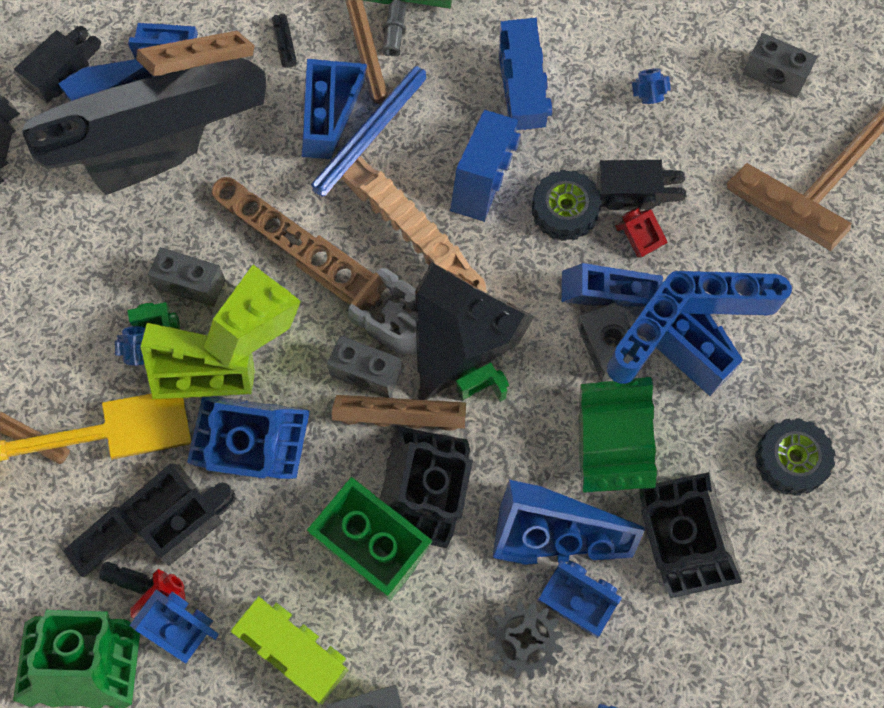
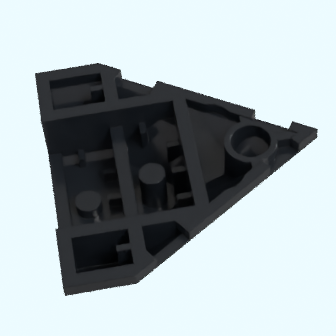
[415,262,534,400]

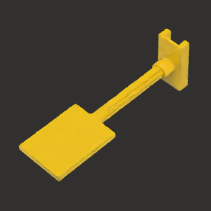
[0,394,191,461]

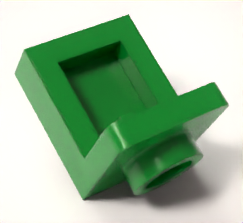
[127,302,181,330]
[456,362,509,402]

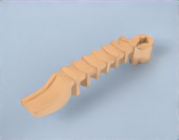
[341,156,487,293]

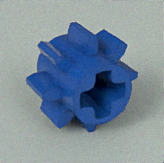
[632,68,671,104]
[114,326,145,366]

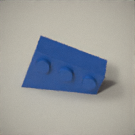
[498,17,552,130]
[302,59,367,159]
[450,110,521,222]
[656,290,743,396]

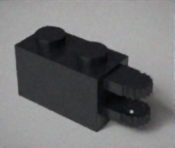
[14,26,101,104]
[597,159,687,210]
[139,482,236,566]

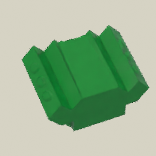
[578,377,657,493]
[13,609,140,708]

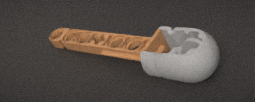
[212,177,418,355]

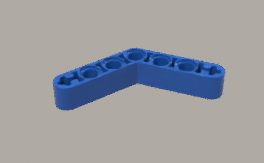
[607,271,792,384]

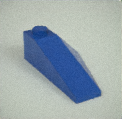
[493,479,645,565]

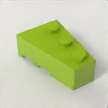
[204,264,301,368]
[140,323,255,399]
[230,596,349,705]

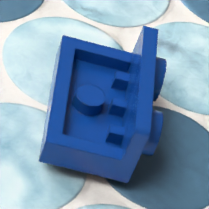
[128,23,198,59]
[538,561,622,639]
[130,589,219,664]

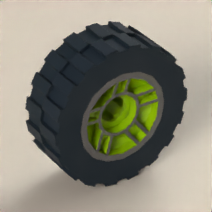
[532,170,602,241]
[755,418,836,496]

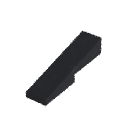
[62,463,199,577]

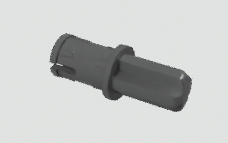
[382,0,406,57]

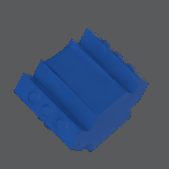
[187,396,310,479]

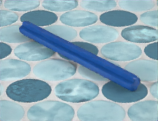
[311,66,427,197]

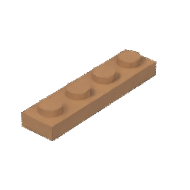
[136,31,255,76]
[727,163,852,251]
[332,395,466,431]

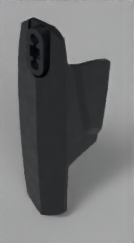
[22,58,266,195]

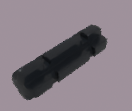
[272,14,297,68]
[99,562,154,594]

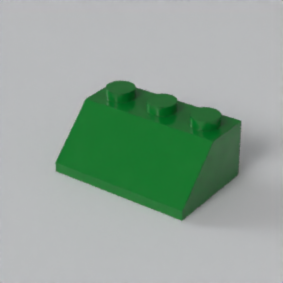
[307,477,432,601]

